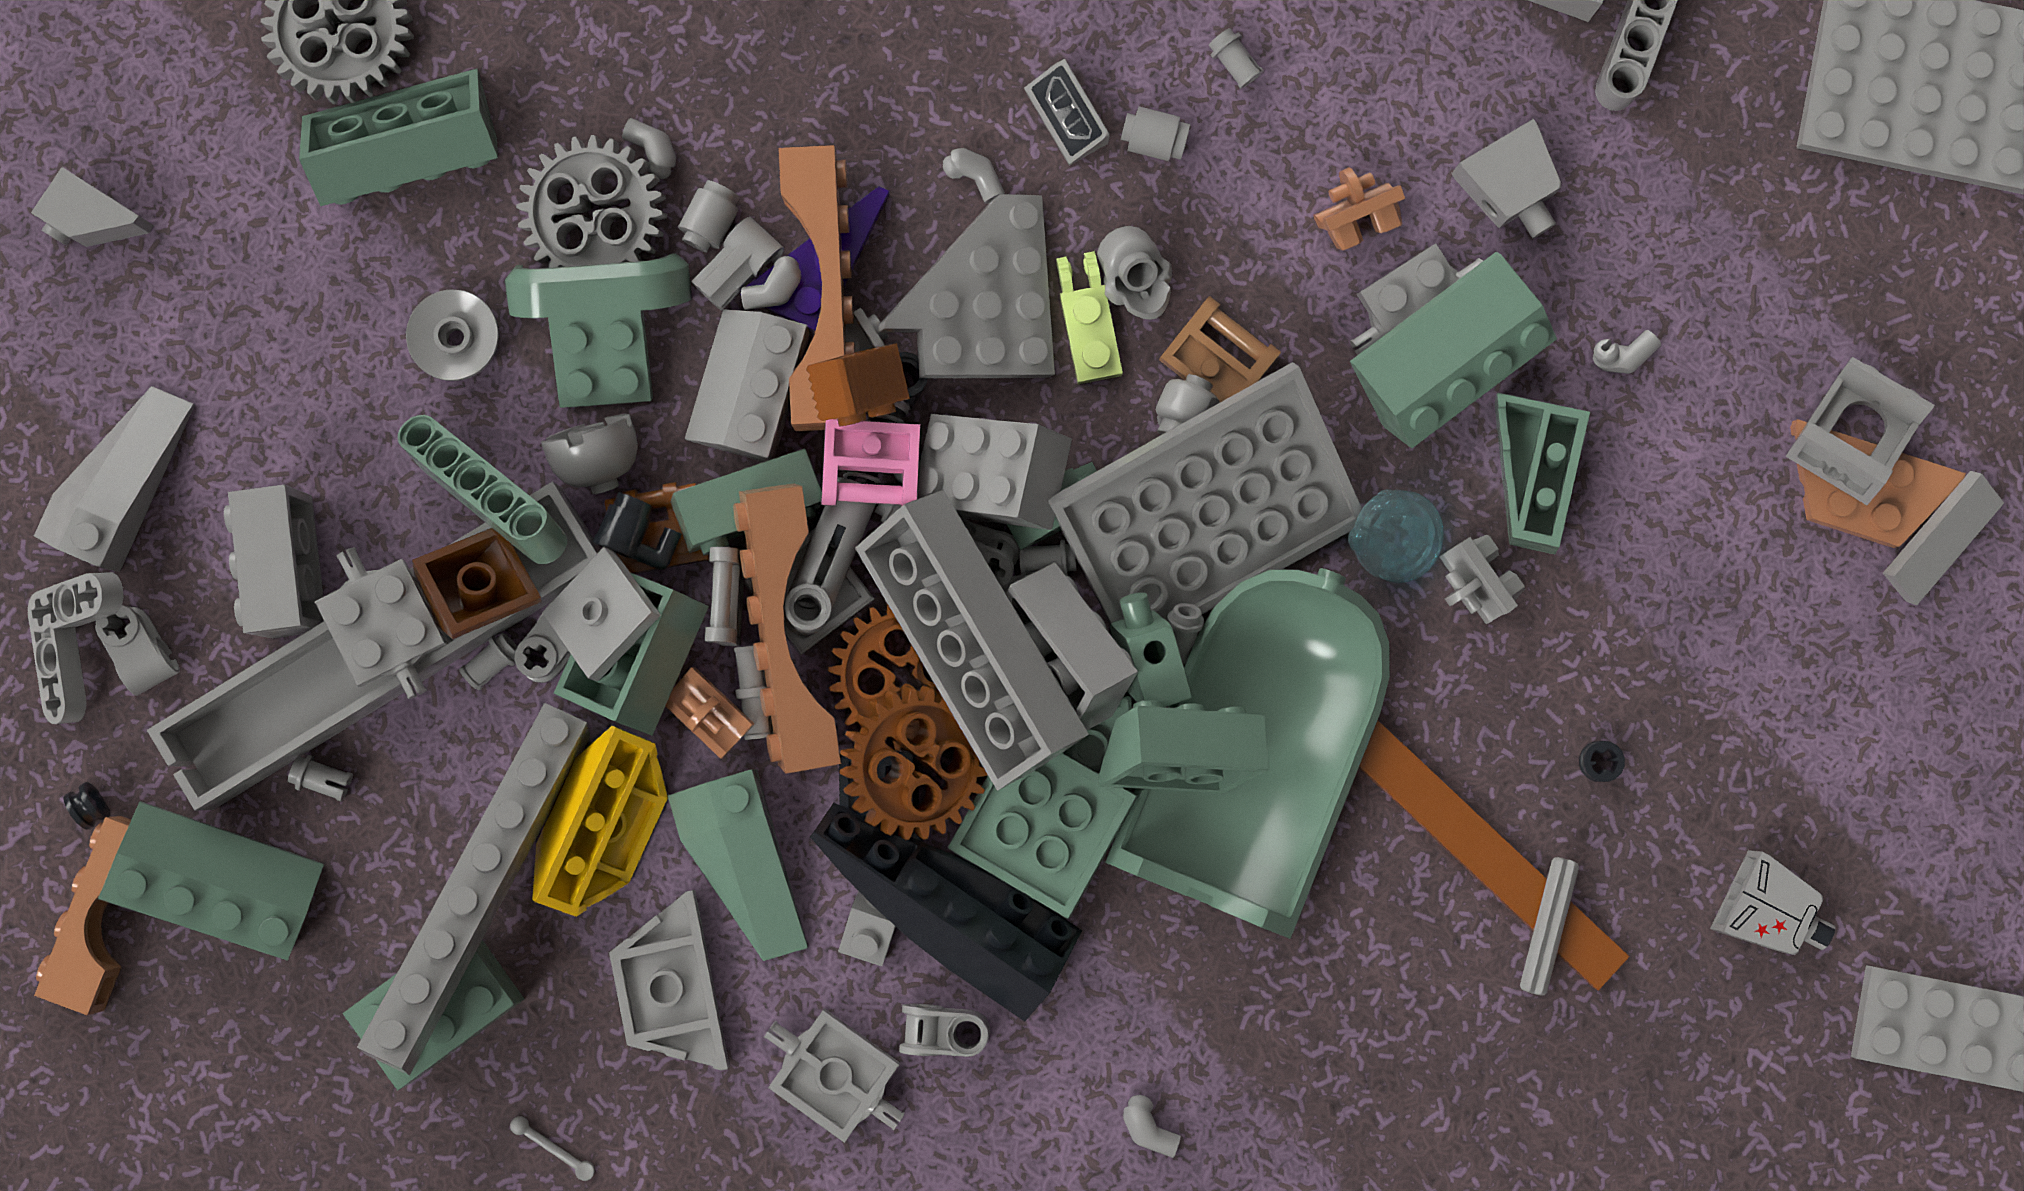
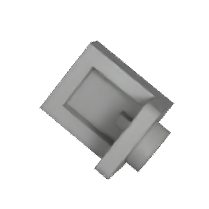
[838,891,895,966]

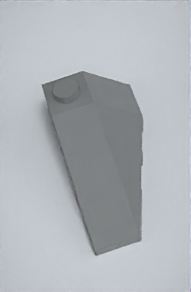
[34,386,195,572]

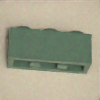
[670,449,822,556]

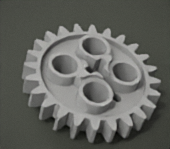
[261,0,414,104]
[516,135,667,268]

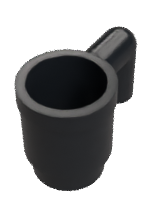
[592,492,682,570]

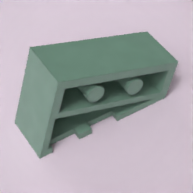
[1495,393,1590,555]

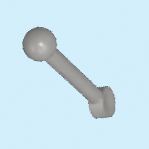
[510,1116,595,1181]

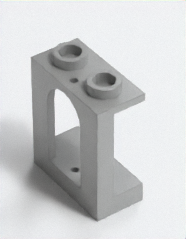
[1785,357,1934,505]

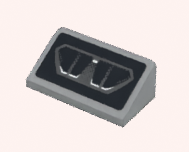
[1024,59,1110,166]

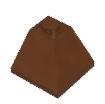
[412,528,542,639]

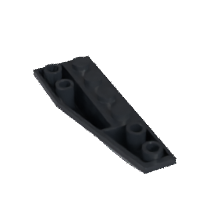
[810,802,1082,1022]

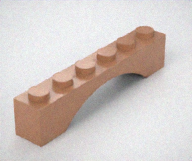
[779,145,855,431]
[733,483,841,774]

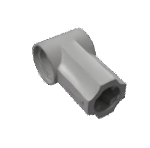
[691,216,784,311]

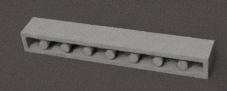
[357,703,590,1076]

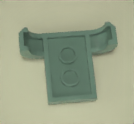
[505,253,692,408]

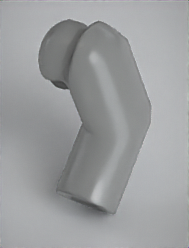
[943,148,1005,204]
[741,256,801,310]
[1593,330,1661,374]

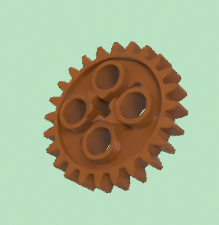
[828,604,939,751]
[839,686,988,840]

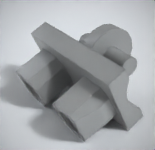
[1439,535,1525,624]

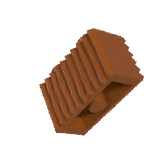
[806,343,910,427]

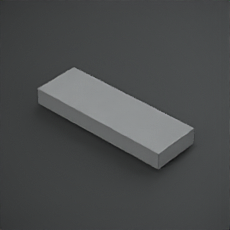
[1883,471,2004,605]

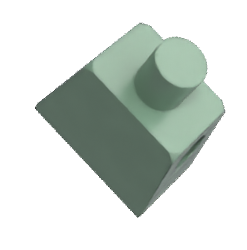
[1110,593,1192,707]

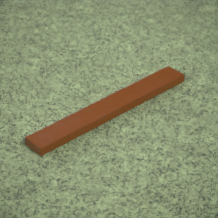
[1359,720,1630,991]

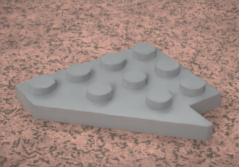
[879,194,1055,378]

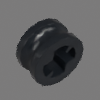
[1579,741,1625,782]
[63,782,110,830]

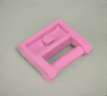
[821,419,920,507]

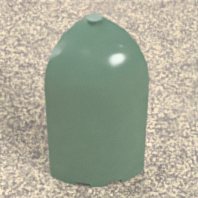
[1105,568,1390,939]

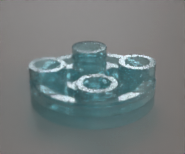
[1348,489,1444,583]

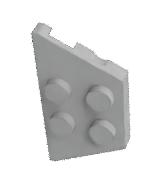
[609,890,730,1070]

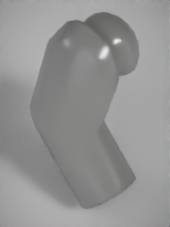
[622,118,676,179]
[1123,1095,1181,1158]

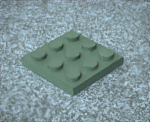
[948,752,1139,919]

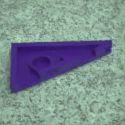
[740,186,890,332]

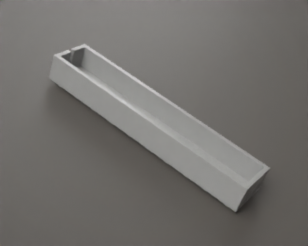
[147,481,601,811]

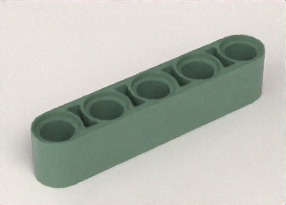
[398,415,567,564]

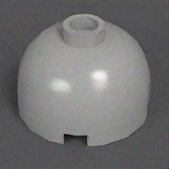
[541,414,638,494]

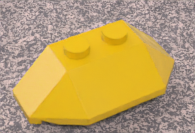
[532,726,668,917]

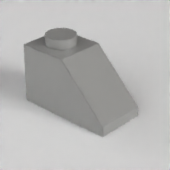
[31,167,154,247]

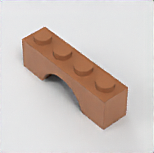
[34,816,131,1015]

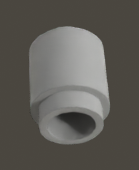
[1121,106,1190,161]
[678,180,740,252]

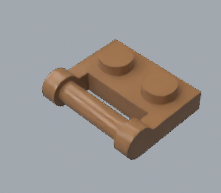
[1159,296,1281,402]

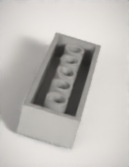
[855,490,1089,791]

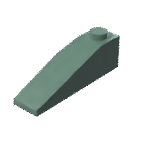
[668,769,808,961]

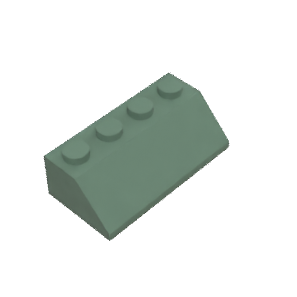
[299,68,498,207]
[1350,252,1557,448]
[98,801,324,961]

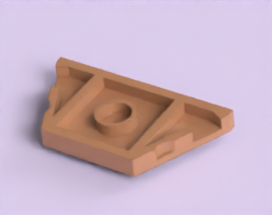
[1790,419,1966,548]

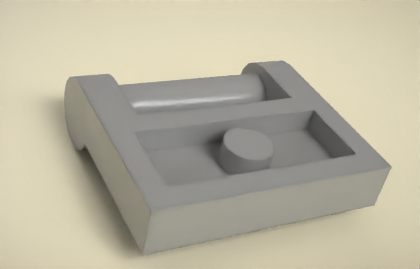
[705,547,744,647]

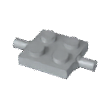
[1350,243,1483,355]
[315,547,447,699]
[764,1008,905,1143]

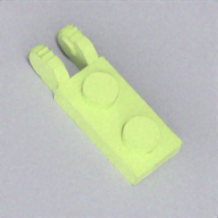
[1056,251,1123,384]

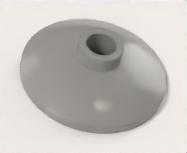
[406,289,499,381]

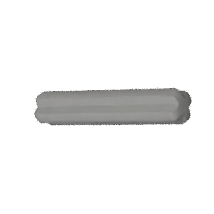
[1520,857,1579,995]

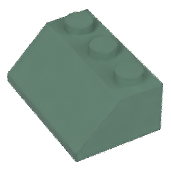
[1098,700,1270,794]

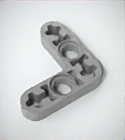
[28,572,124,724]

